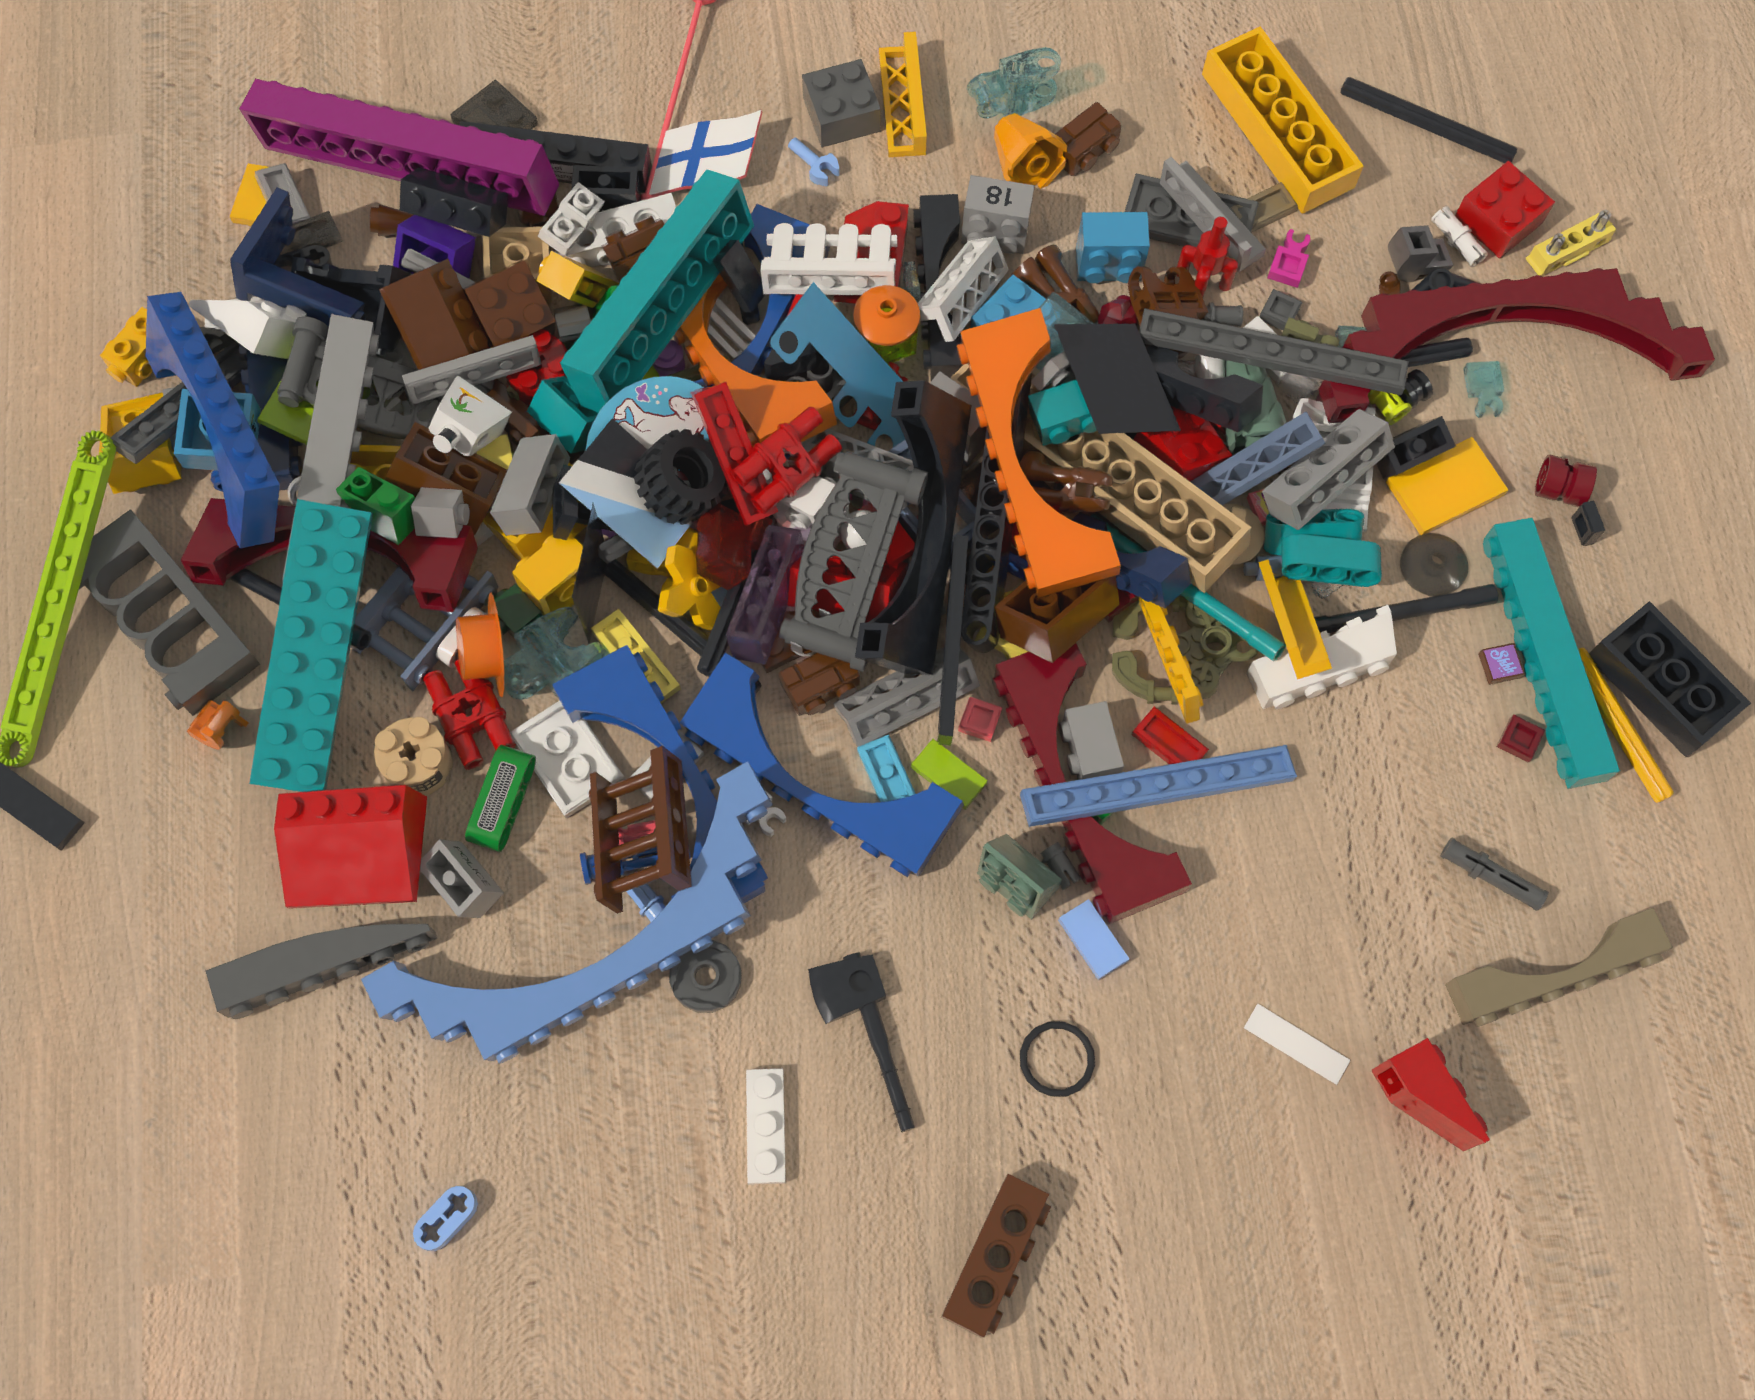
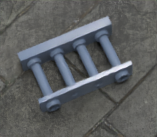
[350,567,499,691]

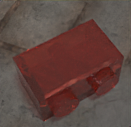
[696,504,751,590]

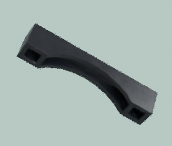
[913,194,963,381]

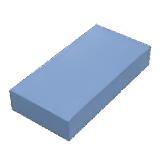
[1058,899,1129,980]

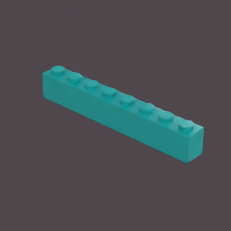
[1483,517,1620,789]

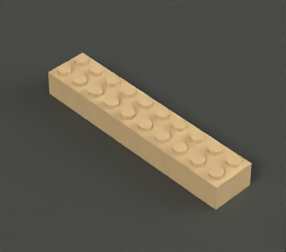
[951,364,1251,593]

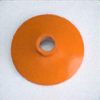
[853,285,920,346]

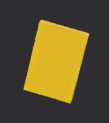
[1386,437,1508,536]

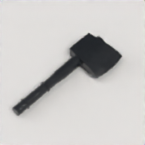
[808,952,915,1133]

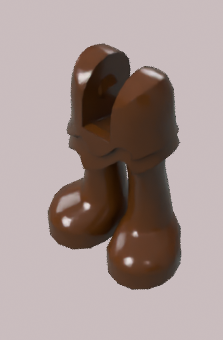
[1010,245,1099,324]
[1020,451,1113,513]

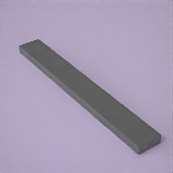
[1139,309,1409,395]

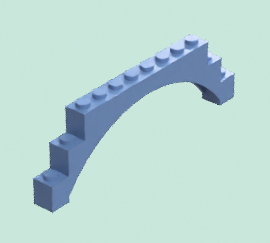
[361,761,773,1064]

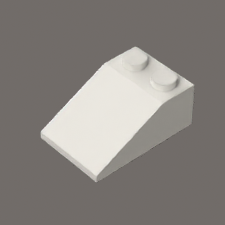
[188,300,306,359]

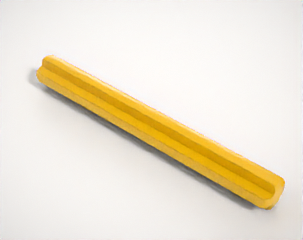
[1578,647,1674,803]

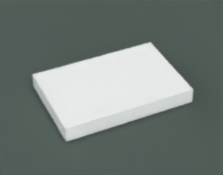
[510,700,625,819]

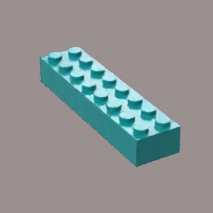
[560,169,754,413]
[249,499,373,792]

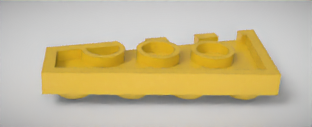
[1139,597,1204,724]

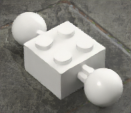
[763,459,872,549]

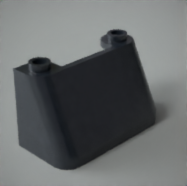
[291,257,412,357]

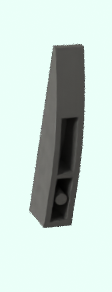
[205,924,437,1019]

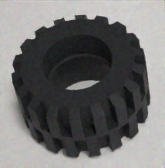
[634,429,728,525]

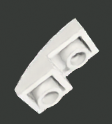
[538,182,605,256]

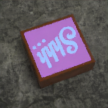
[1478,643,1525,685]

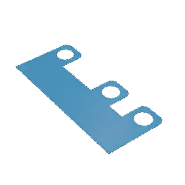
[770,282,905,448]

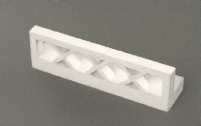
[918,236,1009,342]

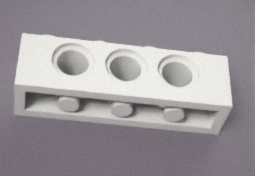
[554,193,676,267]

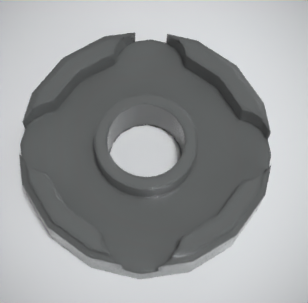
[669,940,742,1013]

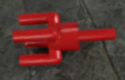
[1176,216,1238,298]

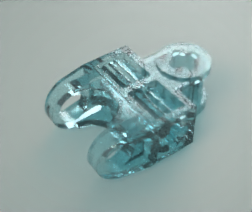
[967,47,1061,119]
[504,607,606,700]

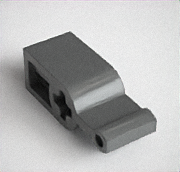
[553,304,591,342]

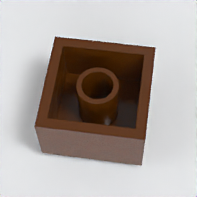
[463,260,556,347]

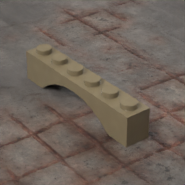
[1445,907,1673,1027]

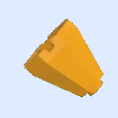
[994,113,1067,189]

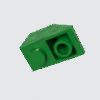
[336,467,415,545]

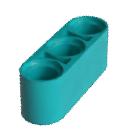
[1264,509,1364,555]
[1282,534,1382,587]

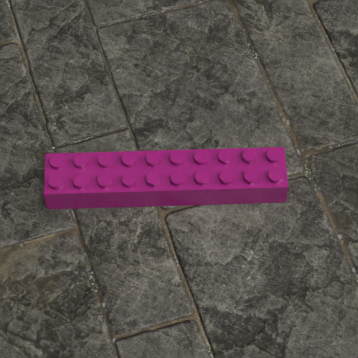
[239,78,559,216]

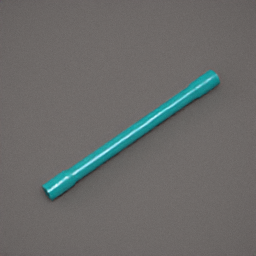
[1091,514,1286,662]

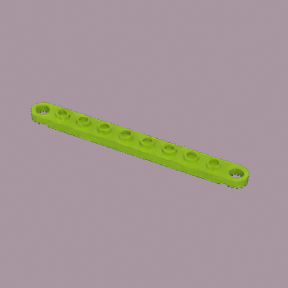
[0,430,116,768]

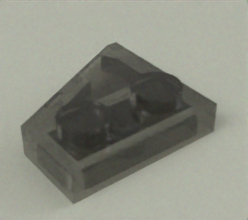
[450,79,538,130]

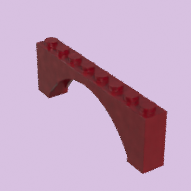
[181,498,478,612]
[992,643,1192,924]

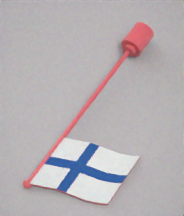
[641,0,763,200]

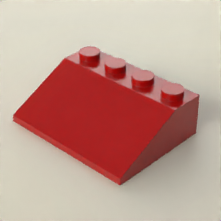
[274,785,427,909]

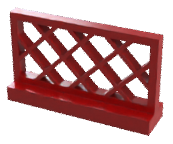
[691,382,779,525]

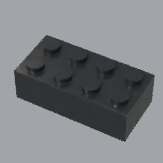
[1589,601,1751,757]

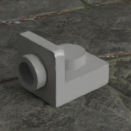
[1031,351,1076,391]

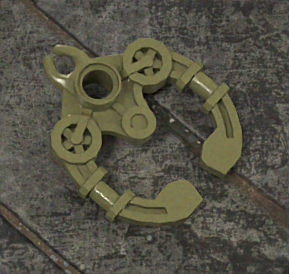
[1112,595,1258,705]

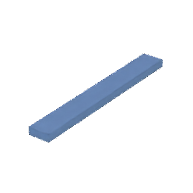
[1020,745,1297,827]

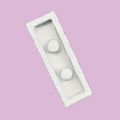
[746,1068,786,1185]

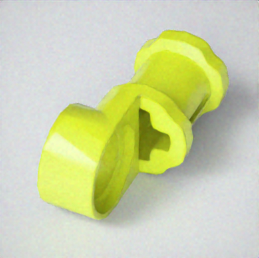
[1368,389,1412,425]

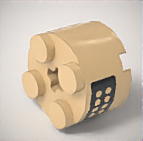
[374,717,453,795]

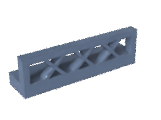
[1190,412,1326,506]

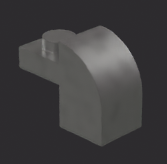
[1387,225,1454,282]

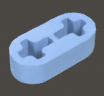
[413,1186,478,1251]

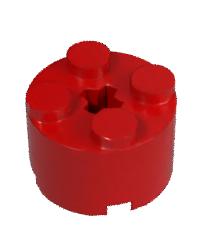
[506,329,567,405]

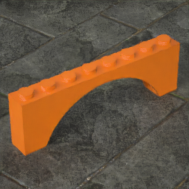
[673,273,837,448]
[956,308,1121,598]

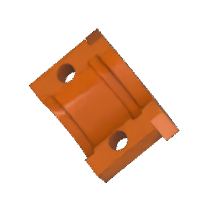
[187,700,249,750]

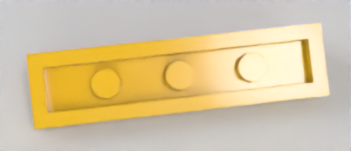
[879,32,927,157]
[1258,559,1332,680]

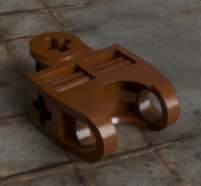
[1128,266,1208,359]

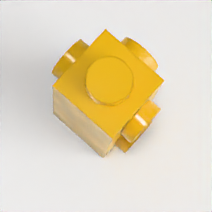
[100,307,153,387]

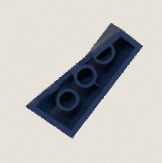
[239,343,303,491]

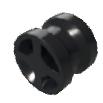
[1399,369,1433,409]

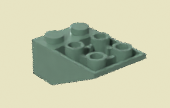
[977,834,1062,920]

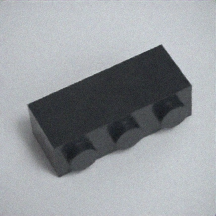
[399,167,508,237]

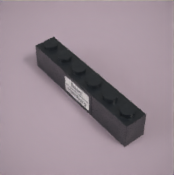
[460,121,652,193]

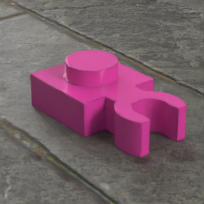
[1267,229,1310,288]

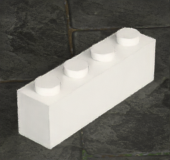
[1247,605,1397,709]

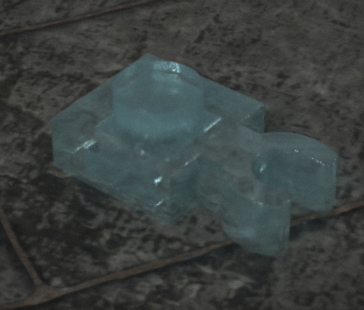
[1463,361,1504,418]

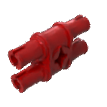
[730,406,843,514]
[423,659,516,770]

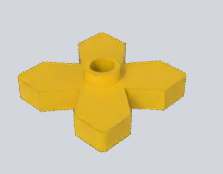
[658,545,728,630]

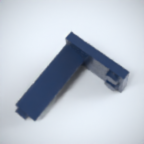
[230,187,366,327]

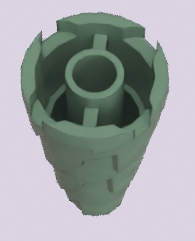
[1224,360,1287,455]

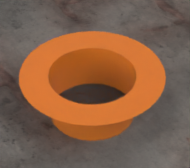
[456,593,504,697]

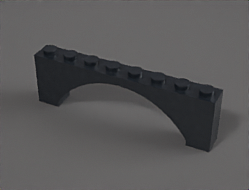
[855,380,972,675]

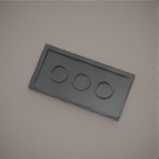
[1125,173,1259,247]

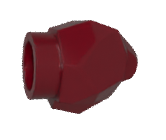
[1098,295,1138,326]

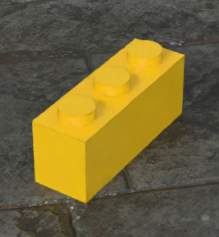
[536,251,620,308]

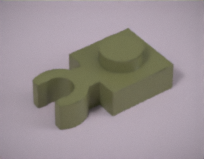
[1281,317,1340,347]

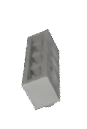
[1262,409,1395,530]

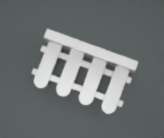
[761,223,897,295]

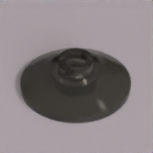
[1400,533,1468,596]

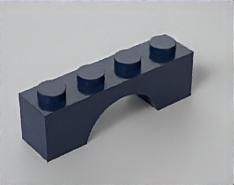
[1072,512,1191,608]

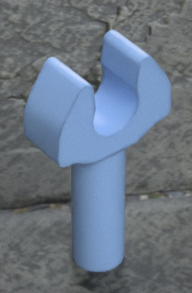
[788,137,840,186]

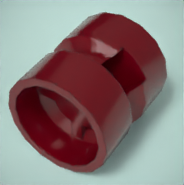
[1535,454,1597,507]

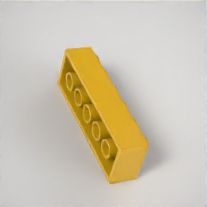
[1202,26,1364,214]

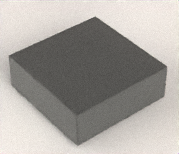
[1259,289,1303,330]

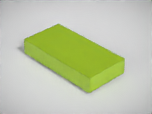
[911,739,988,810]

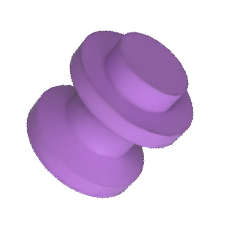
[653,339,685,377]

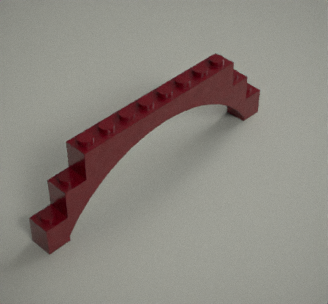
[1319,268,1715,424]

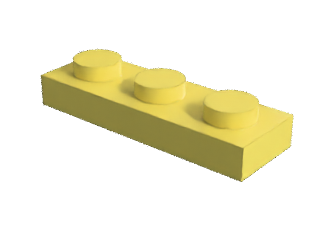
[591,609,681,703]

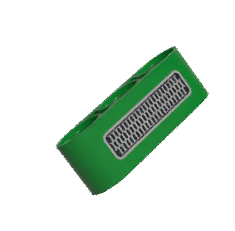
[465,744,536,853]

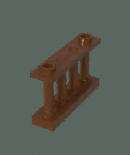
[589,746,692,914]

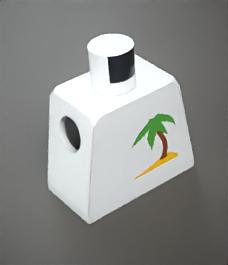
[429,376,512,456]

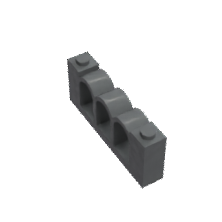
[79,509,260,716]

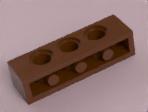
[941,1174,1051,1338]

